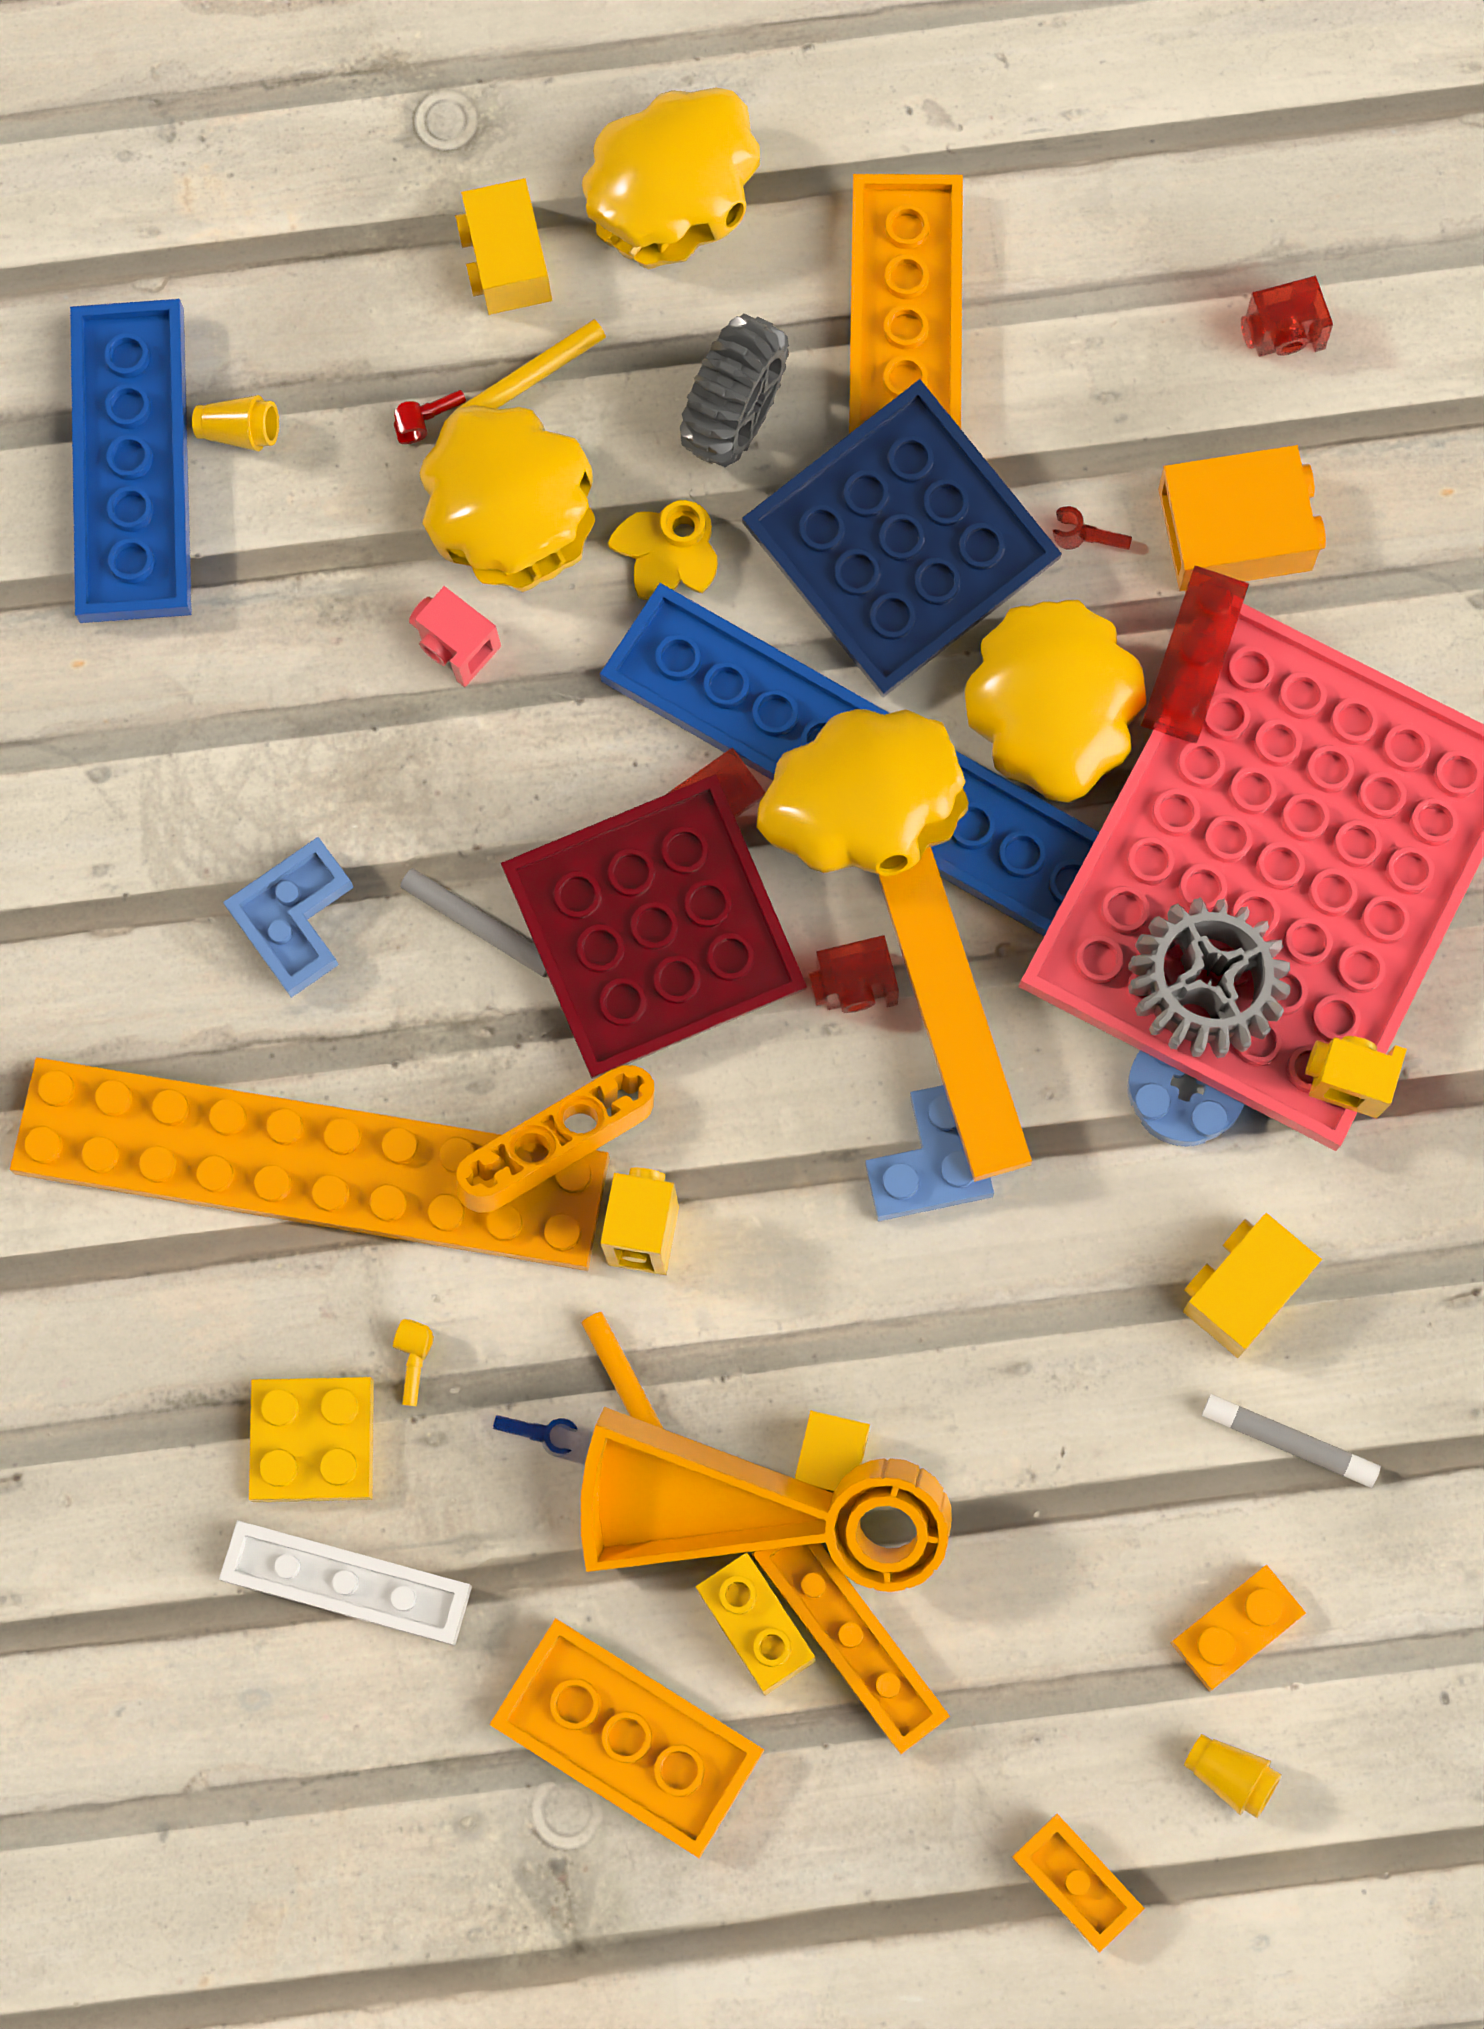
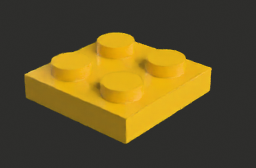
[249,1377,374,1502]

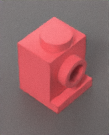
[409,586,501,687]

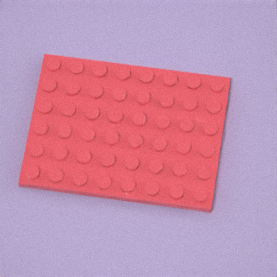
[1018,594,1484,1151]

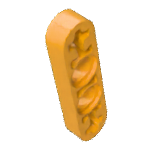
[456,1065,655,1213]

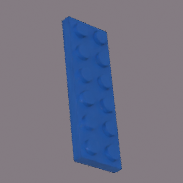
[70,299,192,623]

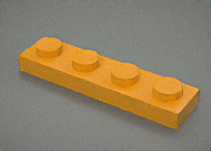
[752,1543,950,1755]

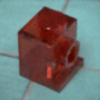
[1241,275,1333,357]
[808,935,899,1013]

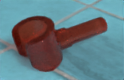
[1052,506,1132,550]

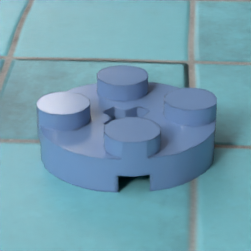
[1127,1050,1244,1147]

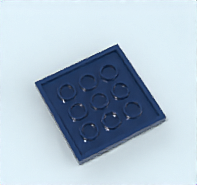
[742,379,1062,698]

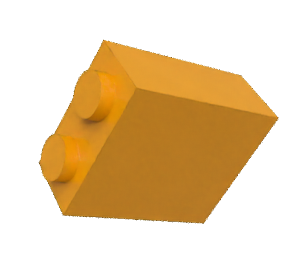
[1158,445,1326,592]

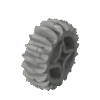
[1128,897,1291,1058]

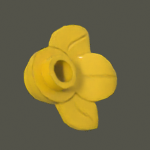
[608,500,718,600]

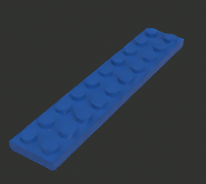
[600,583,1099,936]

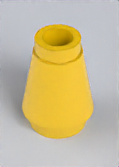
[192,395,279,451]
[1184,1734,1282,1818]

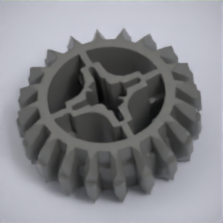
[680,313,789,468]

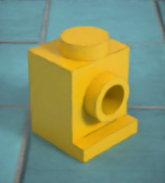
[1305,1036,1407,1119]

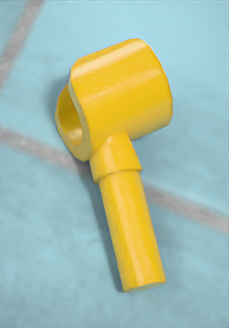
[393,1319,434,1406]

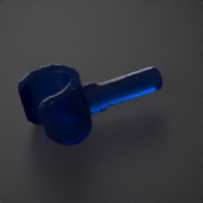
[493,1415,578,1457]

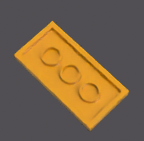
[489,1618,765,1859]

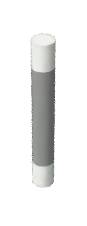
[1202,1394,1381,1488]

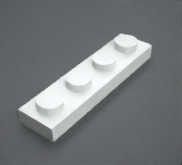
[219,1520,472,1646]

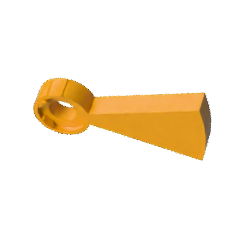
[581,1407,952,1592]

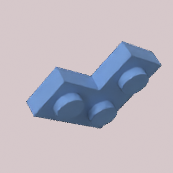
[223,837,354,998]
[865,1085,994,1222]

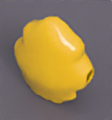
[582,87,760,270]
[419,405,595,592]
[965,600,1146,803]
[757,709,969,876]

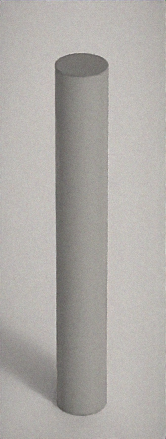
[400,868,547,978]

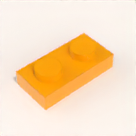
[1170,1564,1306,1692]
[1011,1813,1145,1953]

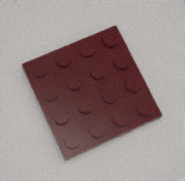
[501,774,807,1079]

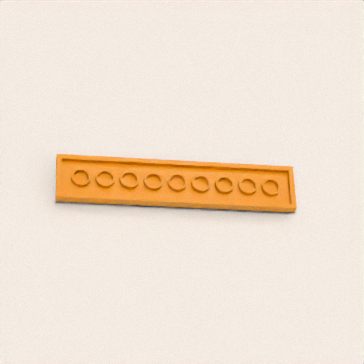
[10,1057,610,1271]

